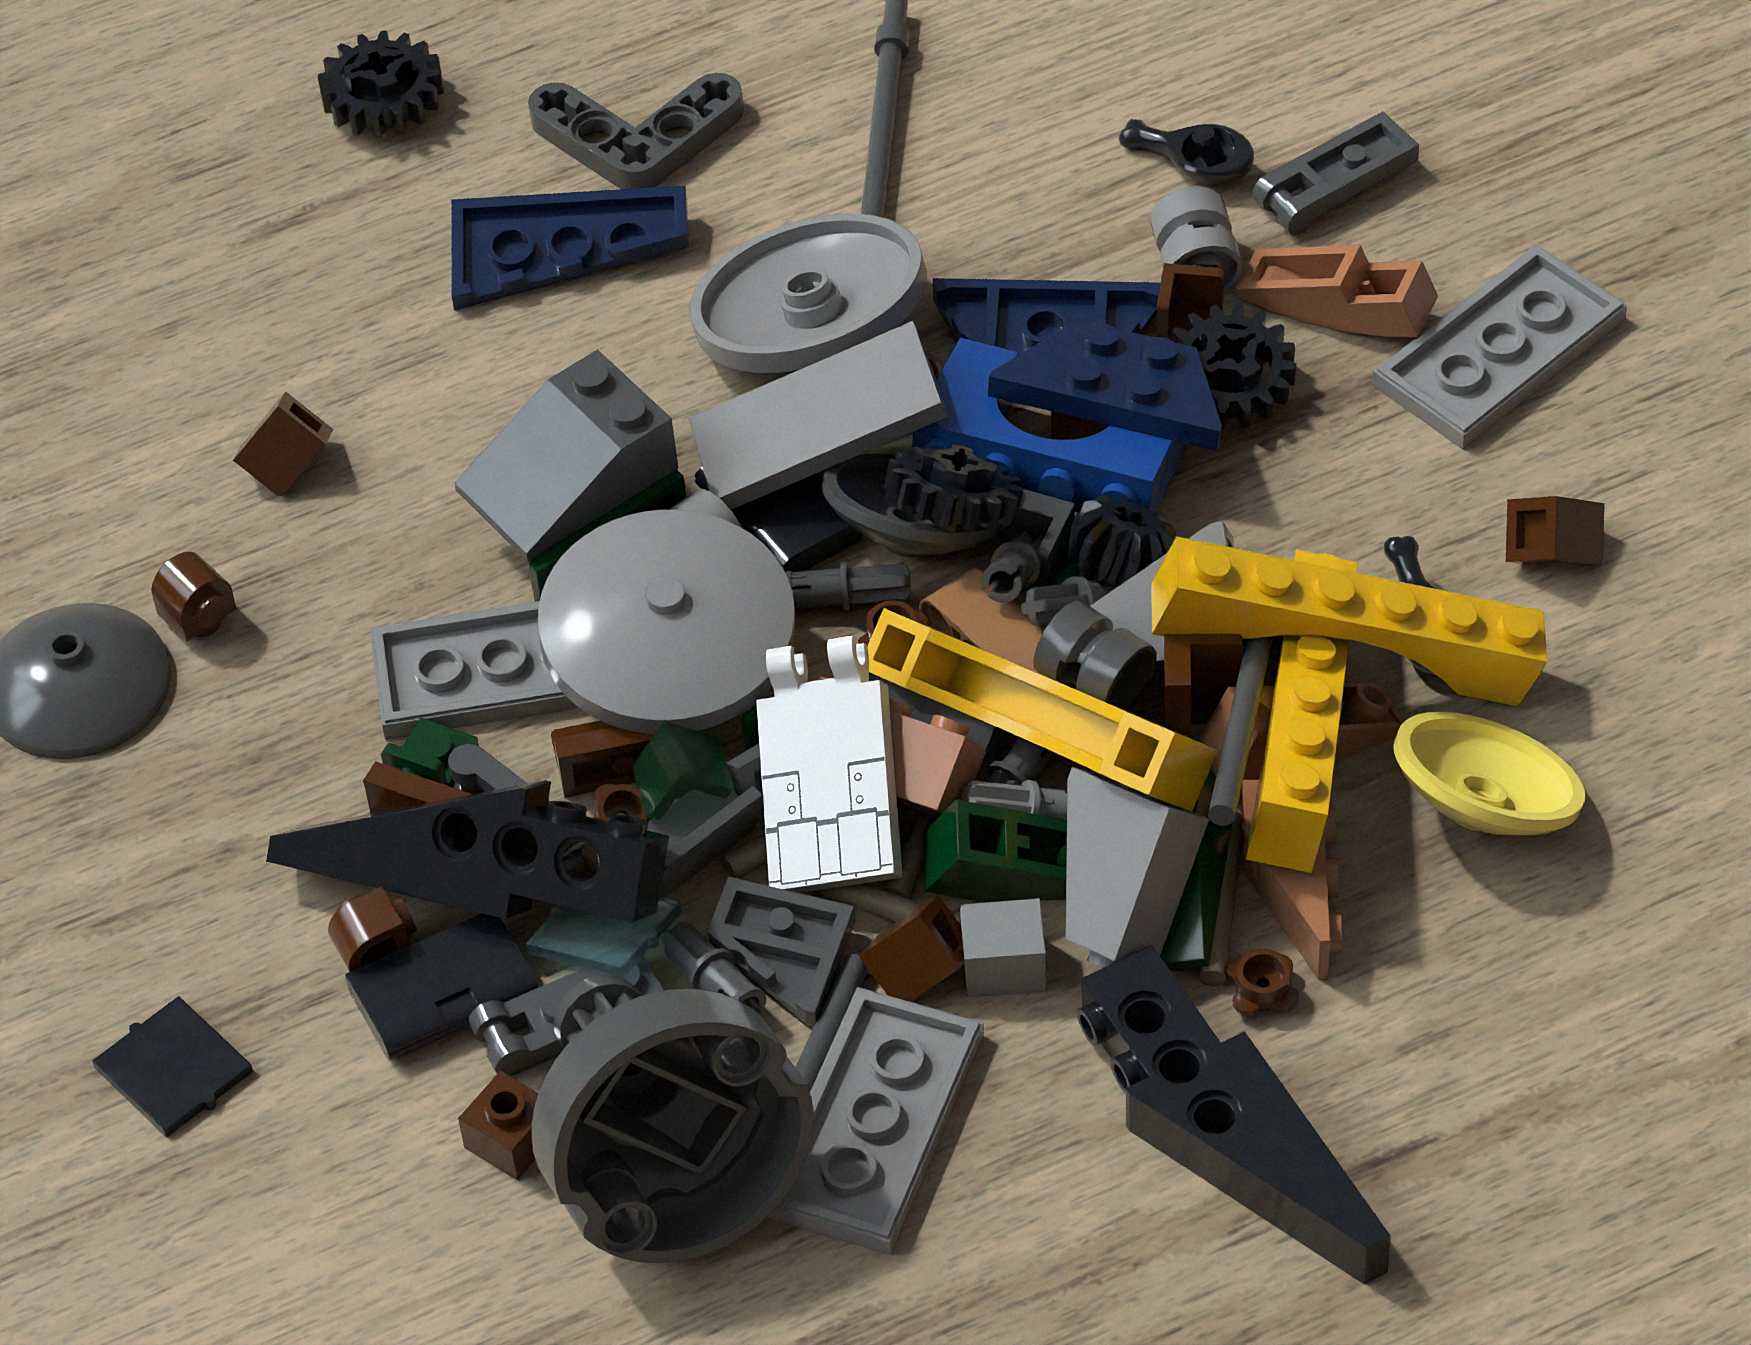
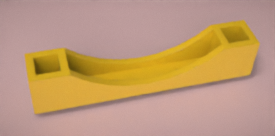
[1151,536,1548,707]
[1246,549,1358,873]
[867,608,1218,812]

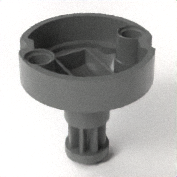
[532,974,814,1263]

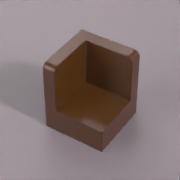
[1156,263,1224,357]
[233,391,333,496]
[1506,496,1605,566]
[859,894,964,1002]

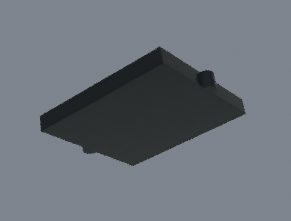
[92,996,253,1138]

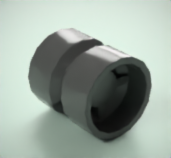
[1033,601,1157,711]

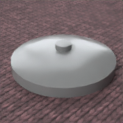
[689,214,927,373]
[538,510,795,735]

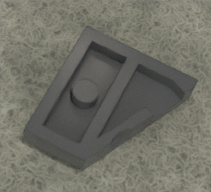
[707,877,856,1026]

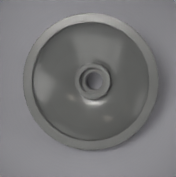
[822,454,1005,557]
[0,603,170,759]

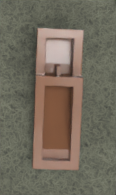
[1235,245,1438,338]

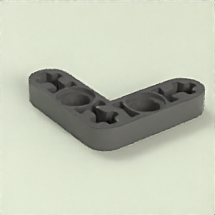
[528,73,744,189]

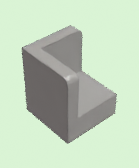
[960,898,1047,997]

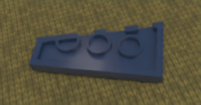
[451,185,689,310]

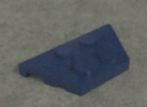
[932,278,1161,355]
[987,320,1222,451]

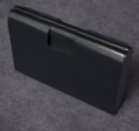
[694,467,863,572]
[345,914,539,1061]

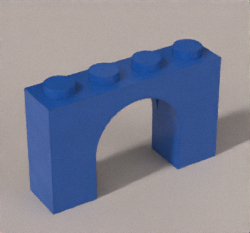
[912,338,1188,513]

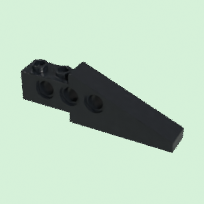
[266,780,669,923]
[1077,945,1391,1284]

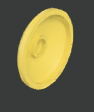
[1393,712,1585,835]

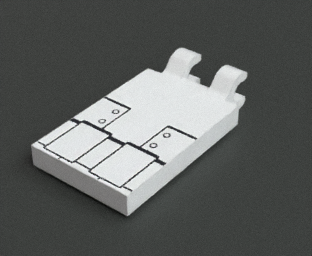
[756,635,903,893]

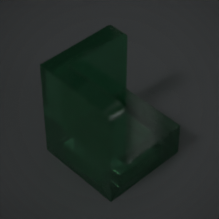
[632,721,734,820]

